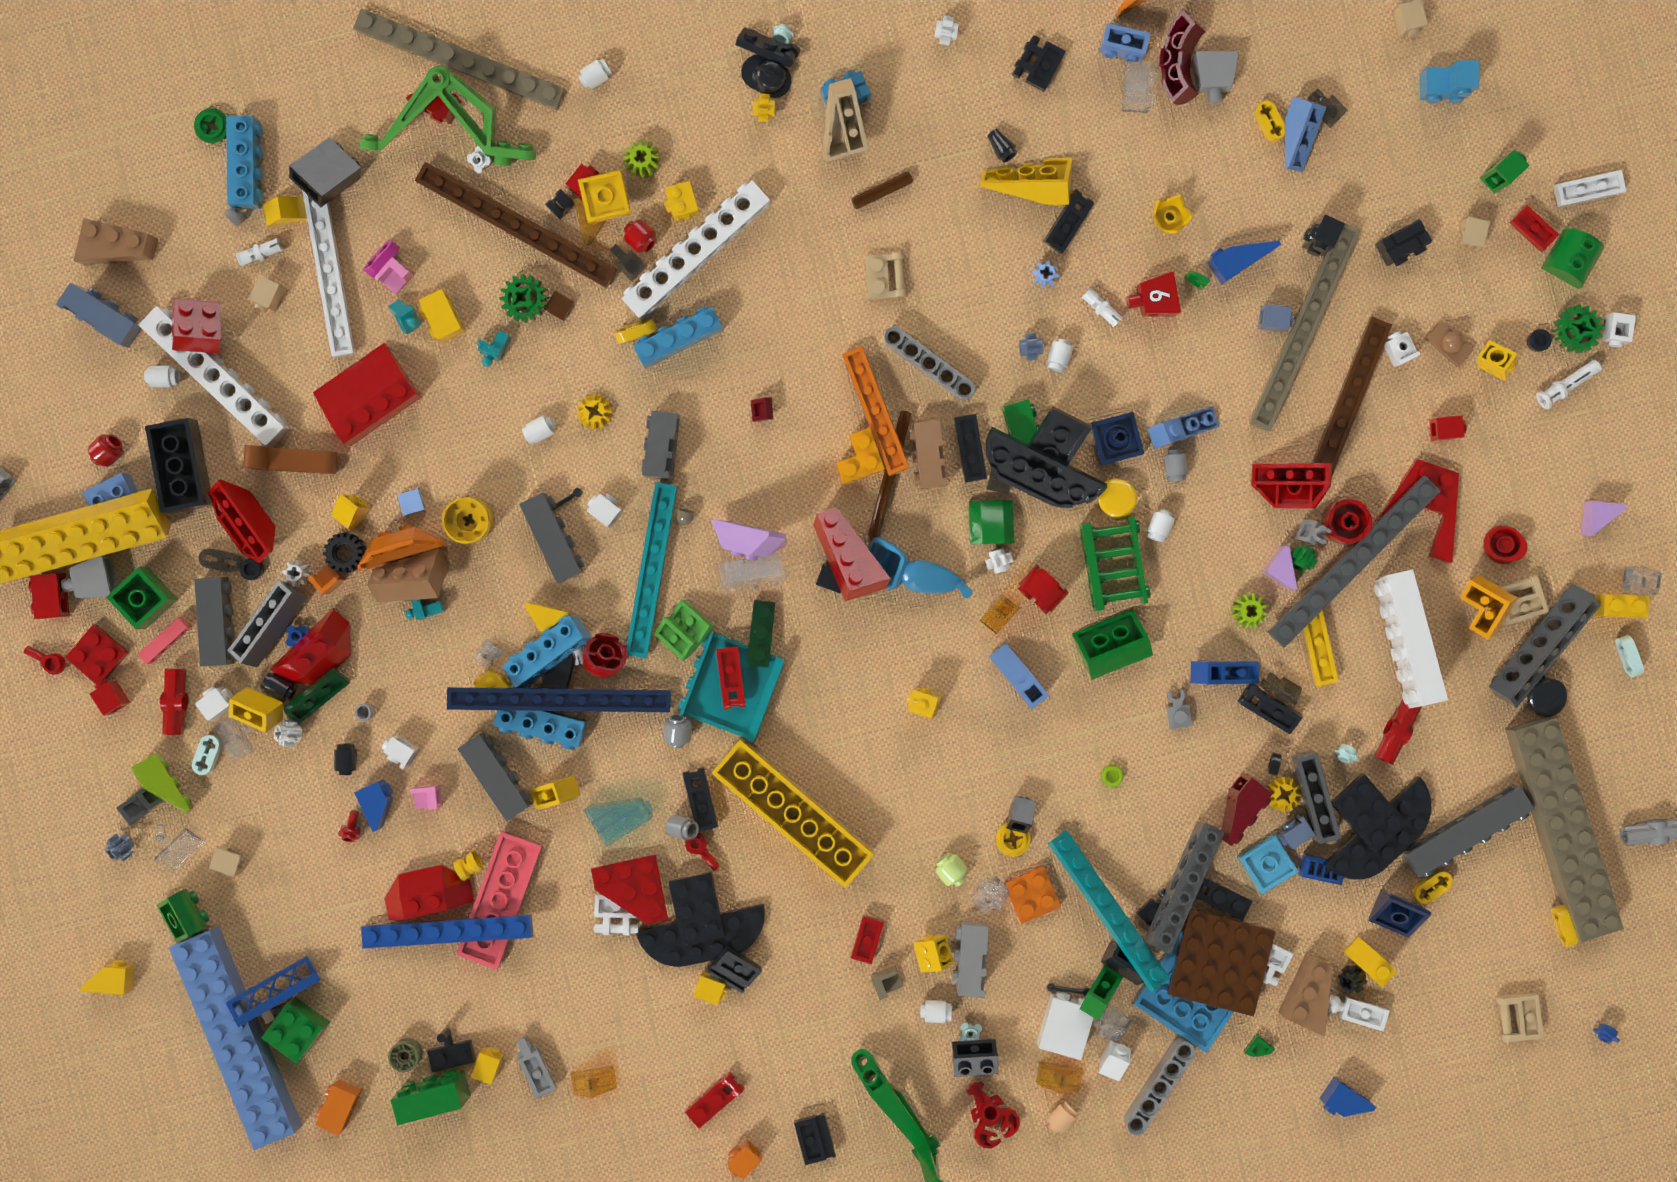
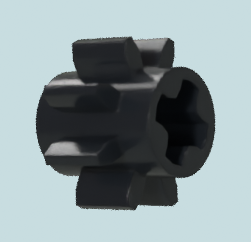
[1338,965,1368,993]

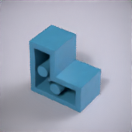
[1420,60,1479,103]

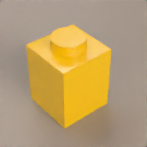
[693,971,729,1006]
[471,1047,504,1085]

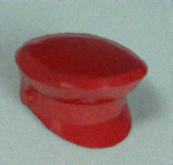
[1483,525,1528,564]

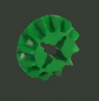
[194,108,226,144]

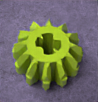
[623,139,661,178]
[1230,592,1269,629]

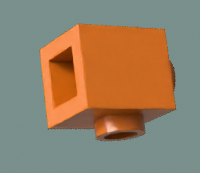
[727,1139,763,1180]

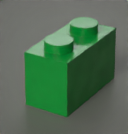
[1480,149,1530,194]
[1002,399,1039,444]
[1080,965,1124,1021]

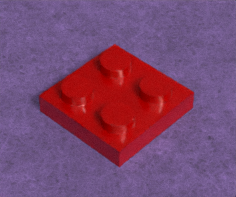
[65,624,129,685]

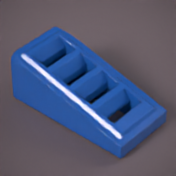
[1298,853,1344,885]

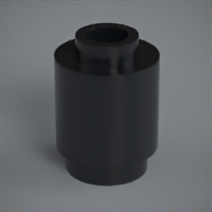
[260,673,296,702]
[334,743,357,775]

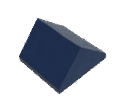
[1369,889,1431,938]

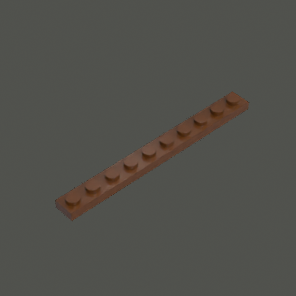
[414,162,617,289]

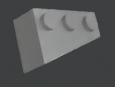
[952,921,989,998]

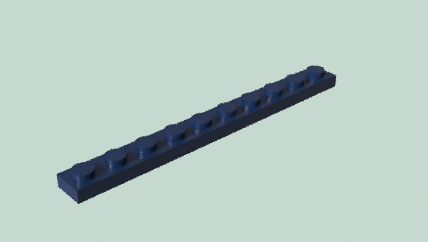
[447,687,671,712]

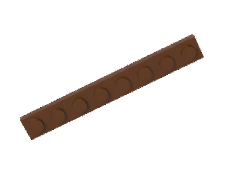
[1312,317,1392,475]

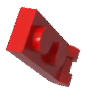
[716,646,746,710]
[685,1072,745,1129]

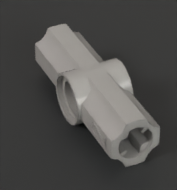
[1620,819,1677,846]

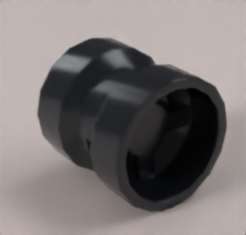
[545,189,576,220]

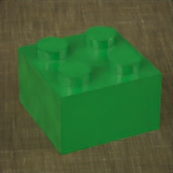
[106,567,178,630]
[261,997,330,1064]

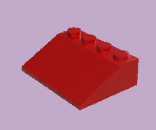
[313,343,422,446]

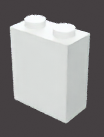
[1037,991,1093,1060]

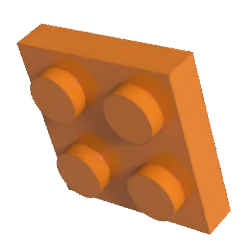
[1003,865,1061,924]

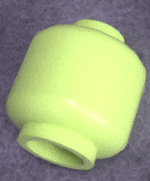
[935,853,968,887]

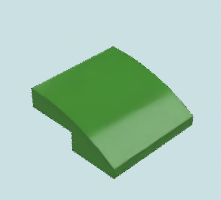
[654,599,714,661]

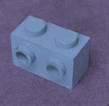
[1098,23,1151,64]
[82,473,138,506]

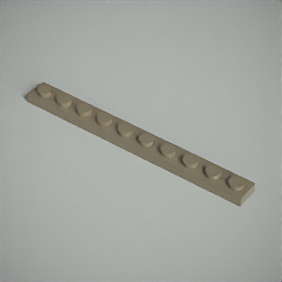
[353,8,565,111]
[1249,222,1361,432]

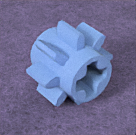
[1031,260,1060,289]

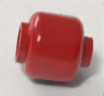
[624,219,657,253]
[88,434,123,467]

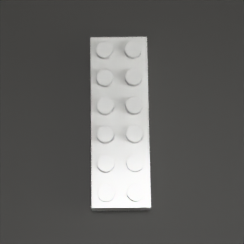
[1374,569,1448,708]

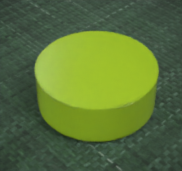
[1101,765,1123,787]

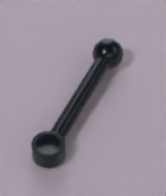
[553,488,582,510]
[1047,983,1090,997]

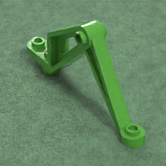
[360,65,537,166]

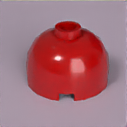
[582,633,628,678]

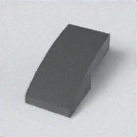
[116,788,164,826]

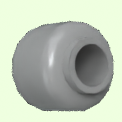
[663,714,692,748]

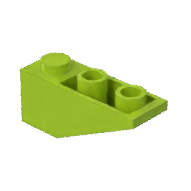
[131,753,192,814]

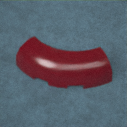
[1159,9,1206,105]

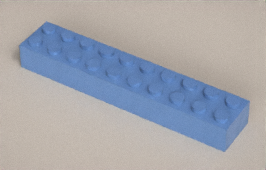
[169,926,303,1150]

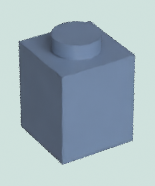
[1258,304,1294,332]

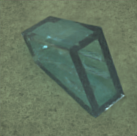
[583,798,654,847]

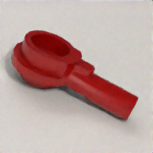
[23,646,66,675]
[685,833,720,871]

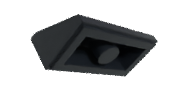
[541,657,575,689]

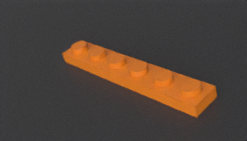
[842,346,910,476]

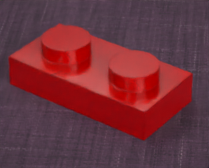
[1509,205,1559,252]
[851,915,884,965]

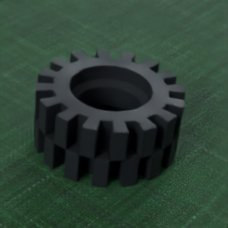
[323,533,367,572]

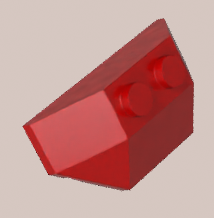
[1251,463,1332,509]
[208,479,276,563]
[270,608,351,684]
[384,864,475,920]

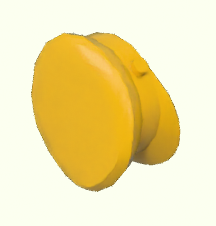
[1098,478,1137,519]

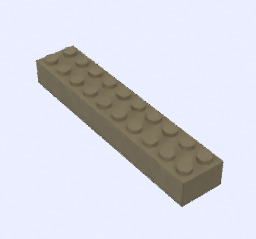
[1505,717,1624,942]

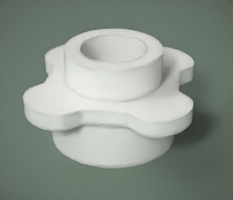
[467,146,491,173]

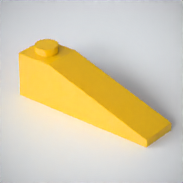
[980,158,1073,206]

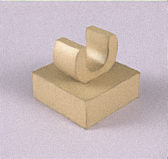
[254,1000,282,1024]

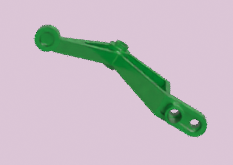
[851,1049,944,1182]

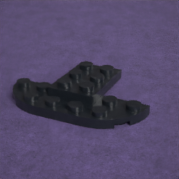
[986,406,1107,508]
[1323,773,1431,880]
[636,871,765,967]

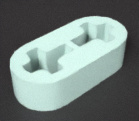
[1615,635,1644,678]
[192,734,223,775]

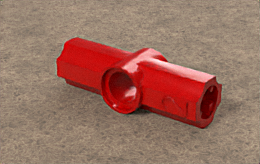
[159,669,189,735]
[1374,699,1422,765]

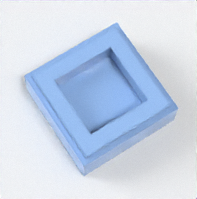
[397,489,426,516]

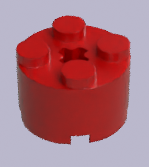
[1321,499,1373,544]
[1018,564,1069,614]

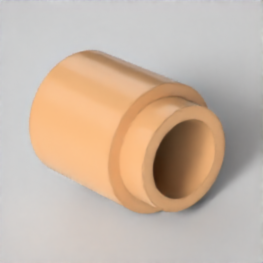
[1047,1101,1079,1135]

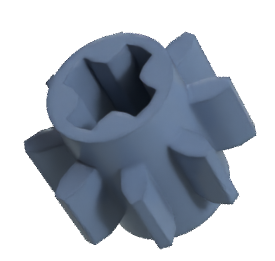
[1019,333,1043,361]
[105,834,134,862]

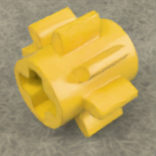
[753,93,776,122]

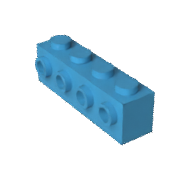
[226,116,264,209]
[633,306,724,369]
[502,615,592,688]
[493,710,588,750]

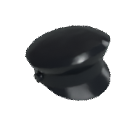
[1527,676,1567,717]

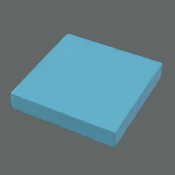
[1237,834,1299,894]

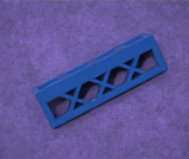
[225,956,320,1027]

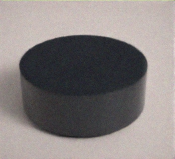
[1527,329,1552,352]
[240,559,264,580]
[1267,752,1282,776]

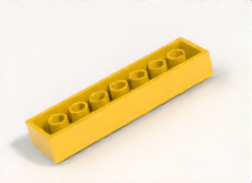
[0,488,171,584]
[712,737,874,888]

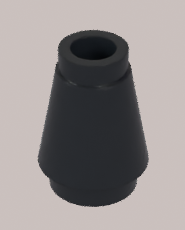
[987,129,1017,163]

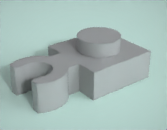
[1295,519,1332,545]
[1166,689,1192,729]

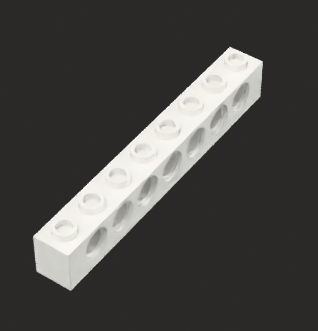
[621,180,771,321]
[139,306,290,448]

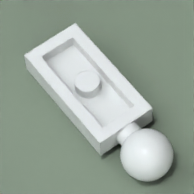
[1328,995,1390,1032]

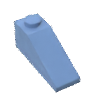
[1285,97,1326,172]

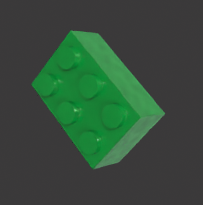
[390,1070,471,1126]

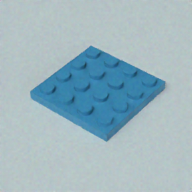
[1132,931,1234,1053]

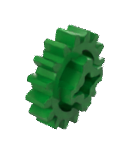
[499,274,549,323]
[1552,304,1604,354]

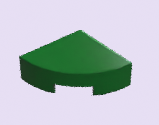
[1184,270,1210,290]
[1244,1034,1275,1057]

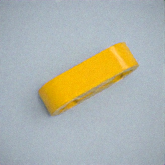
[1254,100,1285,142]
[614,318,657,343]
[1412,870,1453,904]
[1551,905,1578,948]

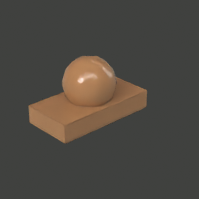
[1424,321,1474,367]

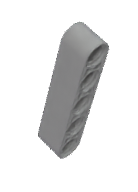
[884,327,975,401]
[1124,1037,1195,1136]

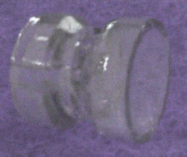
[472,639,503,670]

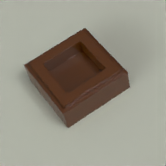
[544,291,574,321]

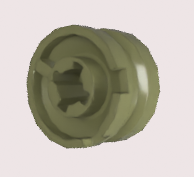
[388,1038,423,1073]

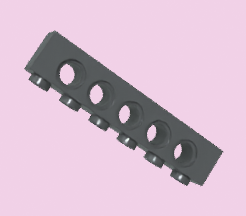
[1489,584,1601,708]
[1144,822,1224,954]

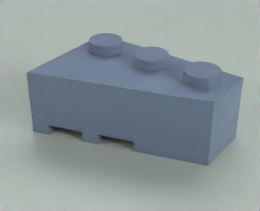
[55,283,142,348]

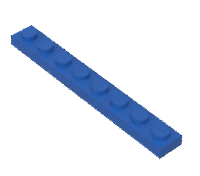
[361,914,534,949]

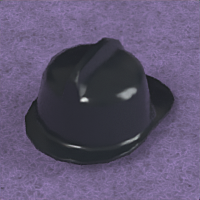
[741,55,792,98]

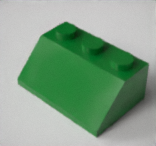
[1072,609,1153,680]

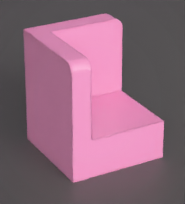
[375,257,414,294]
[409,784,442,810]

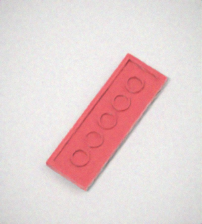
[456,830,543,970]

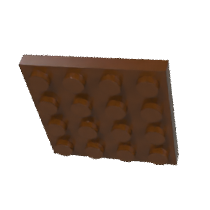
[1167,909,1276,1017]

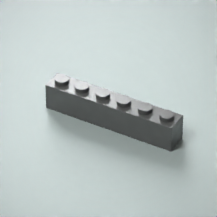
[1402,784,1535,877]

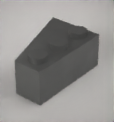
[642,411,680,480]

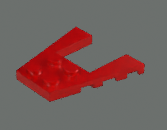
[1374,459,1459,563]

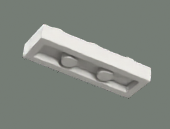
[1554,170,1626,208]

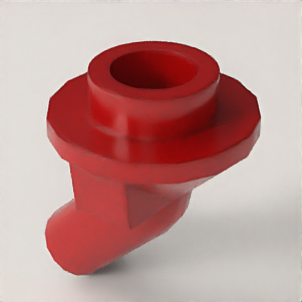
[338,810,360,842]

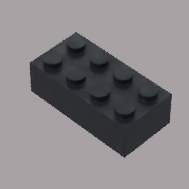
[145,418,212,514]

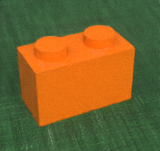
[315,1079,363,1136]

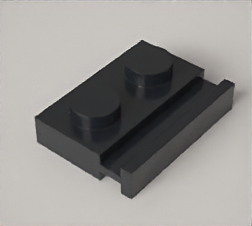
[707,946,762,993]
[794,1112,836,1165]

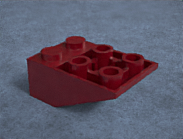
[1221,773,1273,846]

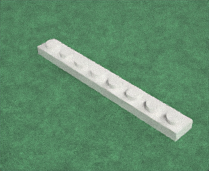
[302,190,356,358]

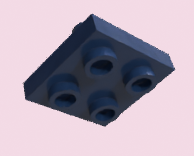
[1090,412,1144,466]

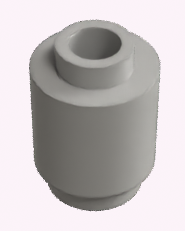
[1164,450,1188,482]
[666,815,699,840]

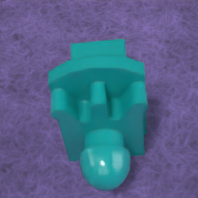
[388,299,422,334]
[476,330,510,367]
[405,599,445,620]

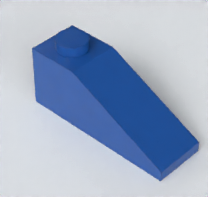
[1207,241,1281,285]
[1190,661,1259,685]

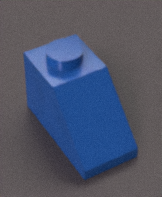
[354,779,393,832]
[1319,1077,1376,1117]

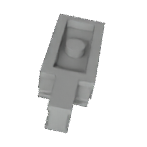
[517,1035,557,1098]

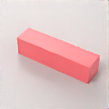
[138,617,192,664]

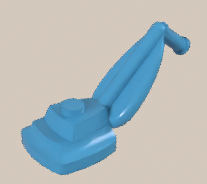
[868,537,972,598]

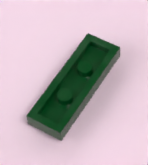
[747,600,775,668]
[283,667,350,724]

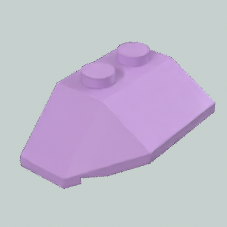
[712,519,787,560]

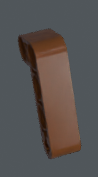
[243,445,338,474]

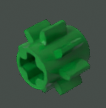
[1291,545,1318,572]

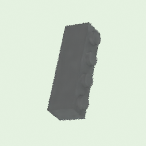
[519,493,585,583]
[194,577,235,667]
[228,580,308,667]
[458,732,532,822]
[1291,750,1341,844]

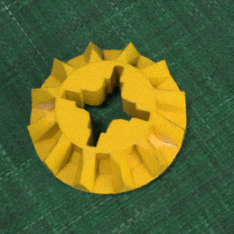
[577,394,612,429]
[1267,777,1302,812]
[996,823,1031,857]

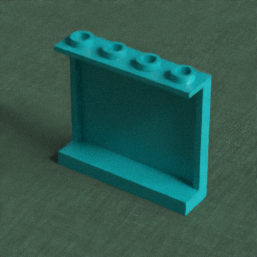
[678,632,785,743]

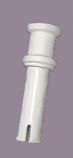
[1536,360,1602,409]

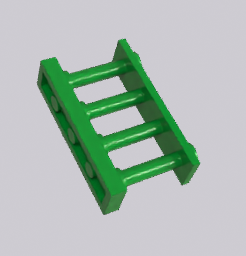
[1079,516,1151,611]

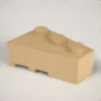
[822,78,869,161]

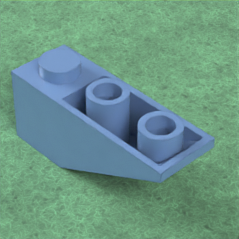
[1147,406,1220,449]
[989,643,1049,709]

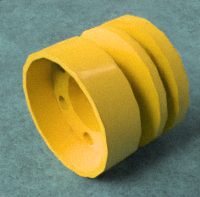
[442,496,495,544]

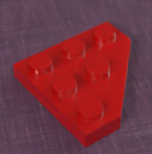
[591,854,669,924]

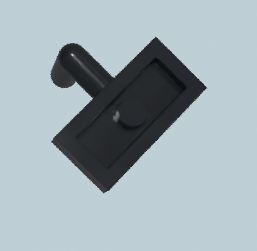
[427,1028,476,1072]

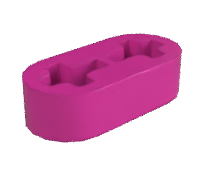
[363,239,400,278]

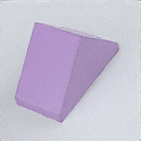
[1581,501,1627,536]
[1262,545,1297,590]

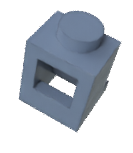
[1277,814,1315,849]

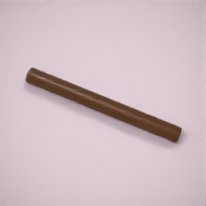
[868,410,912,538]

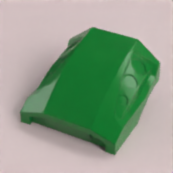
[969,500,1015,545]

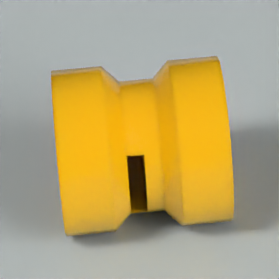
[453,851,484,881]

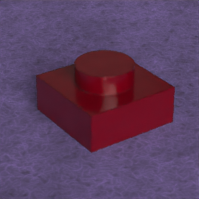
[751,397,773,422]

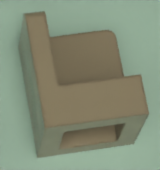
[871,965,903,1000]

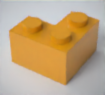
[836,428,885,485]
[1460,575,1518,640]

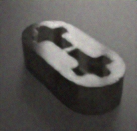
[199,549,243,572]

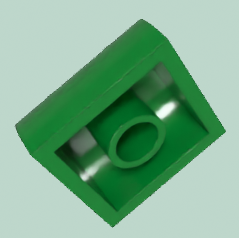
[1541,228,1604,289]
[156,888,209,943]

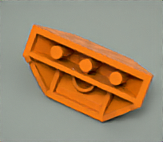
[357,524,448,571]

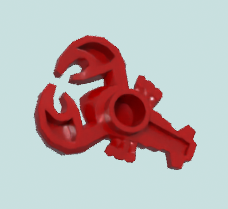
[966,1081,1020,1149]

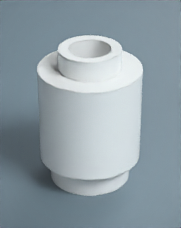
[578,58,612,90]
[1047,338,1074,373]
[144,366,180,388]
[522,415,556,444]
[1147,509,1175,543]
[920,1000,952,1023]

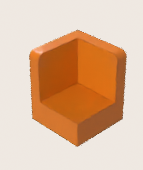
[308,564,345,594]

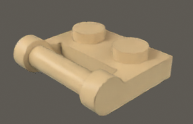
[865,252,907,301]
[1499,574,1549,625]
[1497,993,1544,1042]

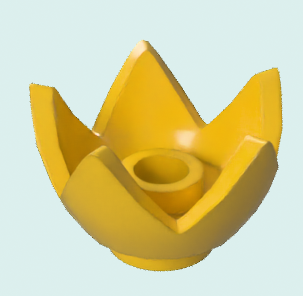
[1153,194,1193,234]

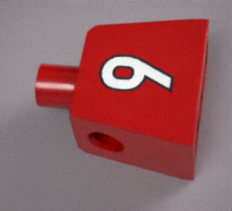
[1126,271,1181,317]

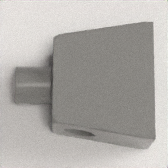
[1192,51,1238,105]
[61,555,118,598]

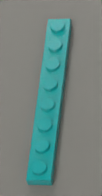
[626,482,678,658]
[1048,830,1170,992]

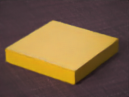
[578,170,632,224]

